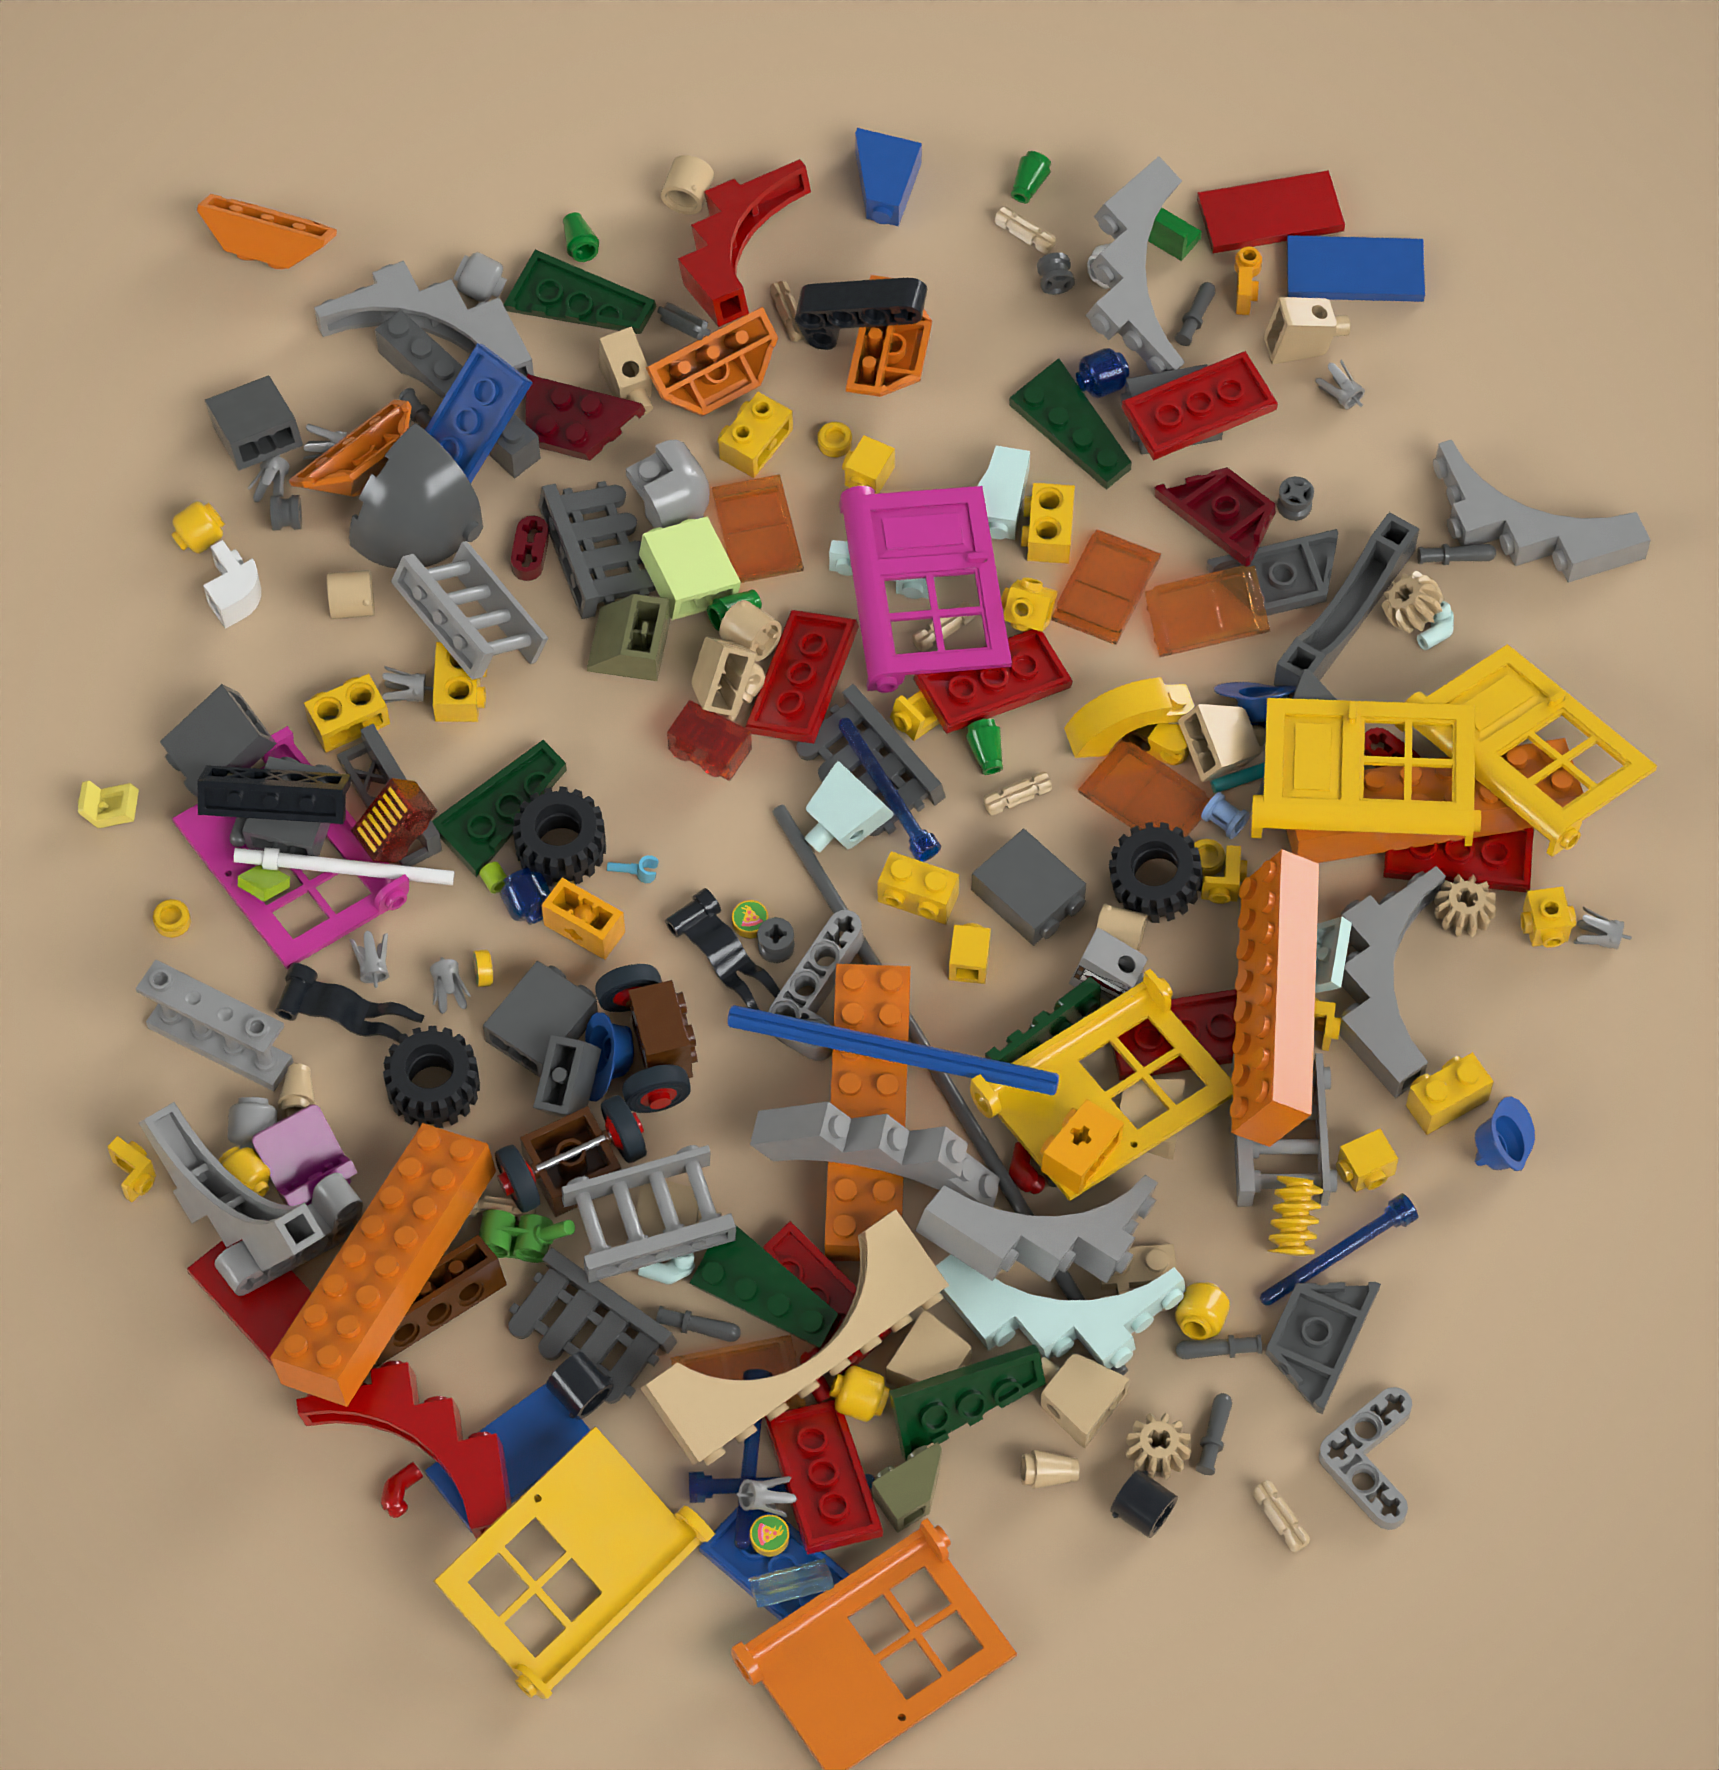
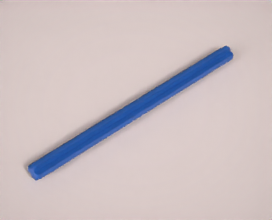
[727,1005,1059,1095]

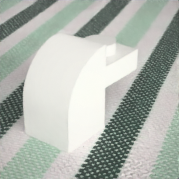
[203,540,261,629]

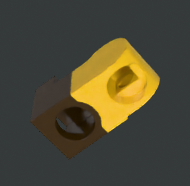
[1122,723,1189,765]

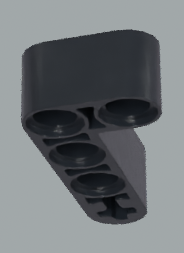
[795,277,928,350]

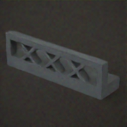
[337,724,442,866]

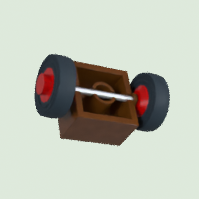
[595,964,698,1113]
[495,1095,647,1218]

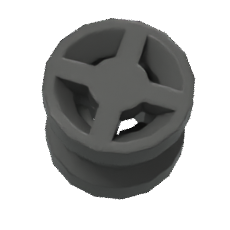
[1037,252,1075,295]
[1277,476,1314,521]
[270,495,302,531]
[757,917,795,963]

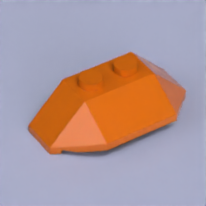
[197,194,337,269]
[846,275,932,397]
[646,307,778,416]
[288,400,412,497]

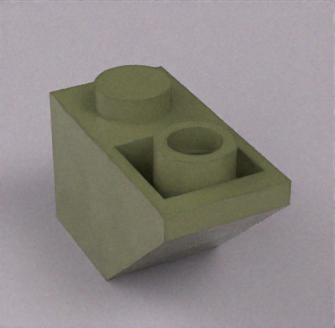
[872,1442,942,1533]

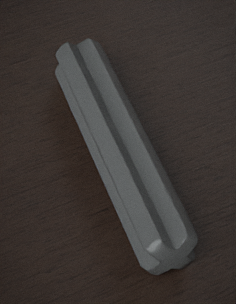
[657,302,711,340]

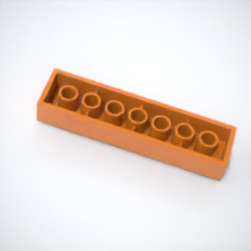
[1286,738,1583,863]
[1230,849,1319,1147]
[825,964,911,1262]
[270,1123,496,1407]

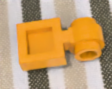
[1234,247,1262,315]

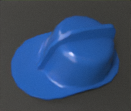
[1214,682,1296,728]
[585,1012,634,1102]
[1474,1096,1535,1171]

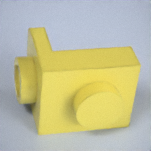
[78,781,139,829]

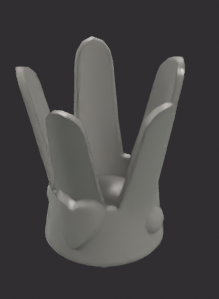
[1315,359,1365,409]
[303,424,347,460]
[248,455,289,502]
[382,666,433,703]
[1574,906,1632,950]
[349,931,389,988]
[430,957,471,1014]
[736,1476,797,1518]

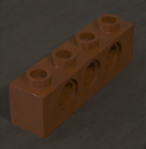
[375,1235,507,1366]

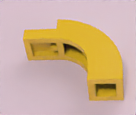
[1064,677,1195,758]

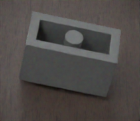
[533,1035,602,1117]

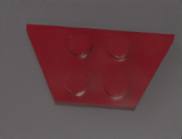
[526,374,646,461]
[1154,467,1276,567]

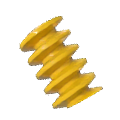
[1267,1176,1323,1256]

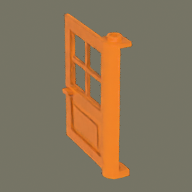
[731,1518,1017,1770]

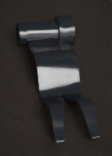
[665,888,780,1010]
[275,963,425,1043]

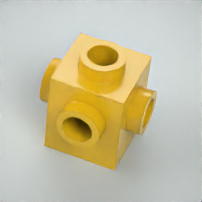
[1001,577,1058,632]
[1520,886,1576,948]

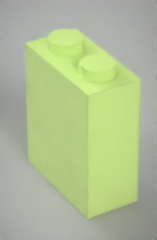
[639,516,741,620]

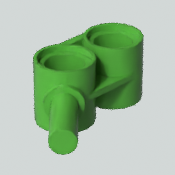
[479,1209,575,1263]

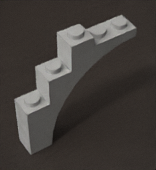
[1086,156,1185,374]
[314,261,534,377]
[1433,440,1651,583]
[1339,866,1446,1098]
[139,1102,325,1272]
[750,1102,1000,1208]
[915,1175,1158,1283]

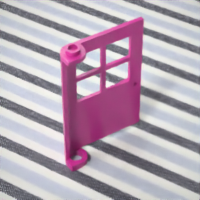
[839,486,1012,693]
[172,726,409,969]

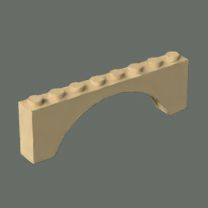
[640,1209,949,1466]

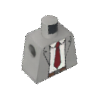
[1069,927,1148,1001]

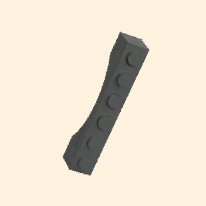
[375,310,541,479]
[1274,512,1419,696]

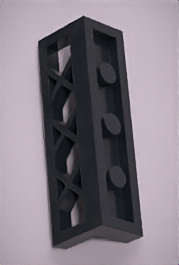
[197,765,351,824]

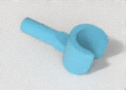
[607,855,659,884]

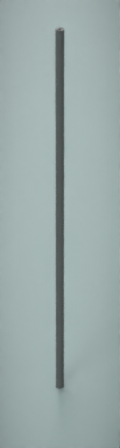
[772,805,1128,1375]

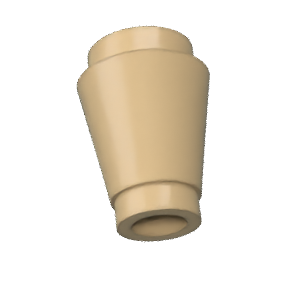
[278,1063,315,1118]
[1020,1450,1079,1489]

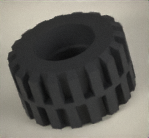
[513,786,606,887]
[1109,822,1203,923]
[383,1026,480,1128]

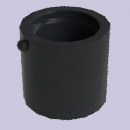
[546,1351,614,1420]
[1110,1470,1178,1538]

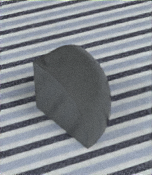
[349,423,483,569]

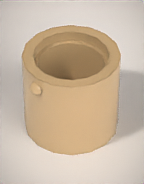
[661,155,714,215]
[327,570,375,619]
[719,600,782,661]
[1096,904,1147,952]

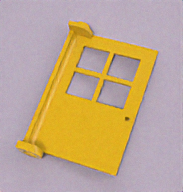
[1395,644,1657,857]
[1251,698,1481,846]
[970,968,1233,1201]
[433,1427,715,1699]

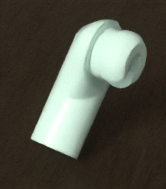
[1417,601,1454,651]
[638,1253,695,1284]

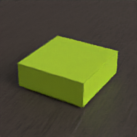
[238,865,290,902]

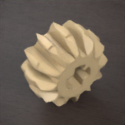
[1381,571,1445,634]
[1434,874,1497,937]
[1126,1413,1191,1480]

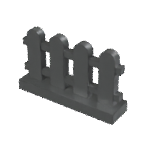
[539,481,656,619]
[796,684,946,836]
[509,1247,677,1404]

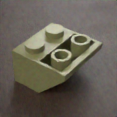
[587,594,670,681]

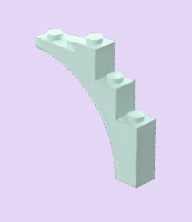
[829,446,1030,599]
[936,1254,1186,1369]

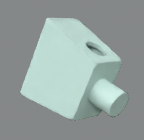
[804,761,894,853]

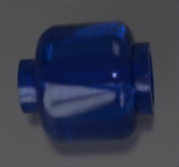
[1076,348,1130,398]
[500,868,551,925]

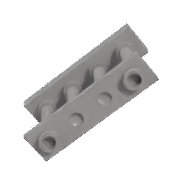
[391,541,548,680]
[136,959,293,1091]
[1231,1053,1337,1207]
[562,1145,736,1283]

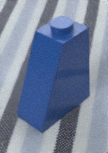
[855,128,922,227]

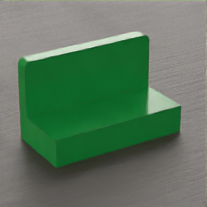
[1148,207,1202,261]

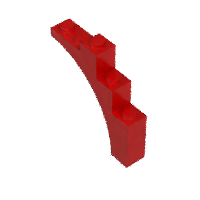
[678,159,811,327]
[296,1360,512,1539]

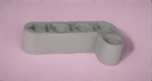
[768,910,864,1061]
[214,1173,363,1296]

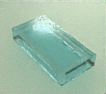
[748,1558,834,1608]

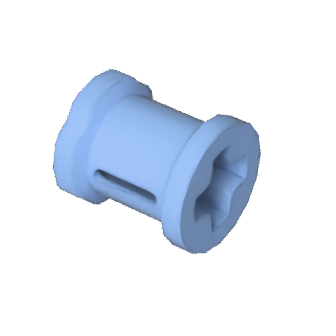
[1201,792,1250,839]

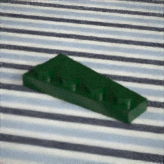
[503,249,657,334]
[1009,358,1132,490]
[432,739,567,878]
[985,976,1101,1063]
[690,1225,841,1349]
[889,1344,1046,1461]

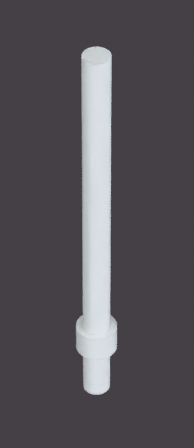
[234,847,455,885]

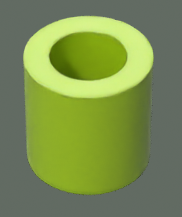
[479,862,510,894]

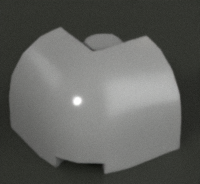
[626,440,710,528]

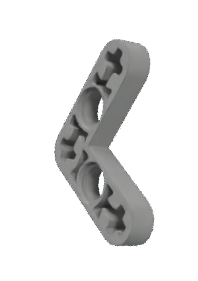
[1319,1387,1412,1530]

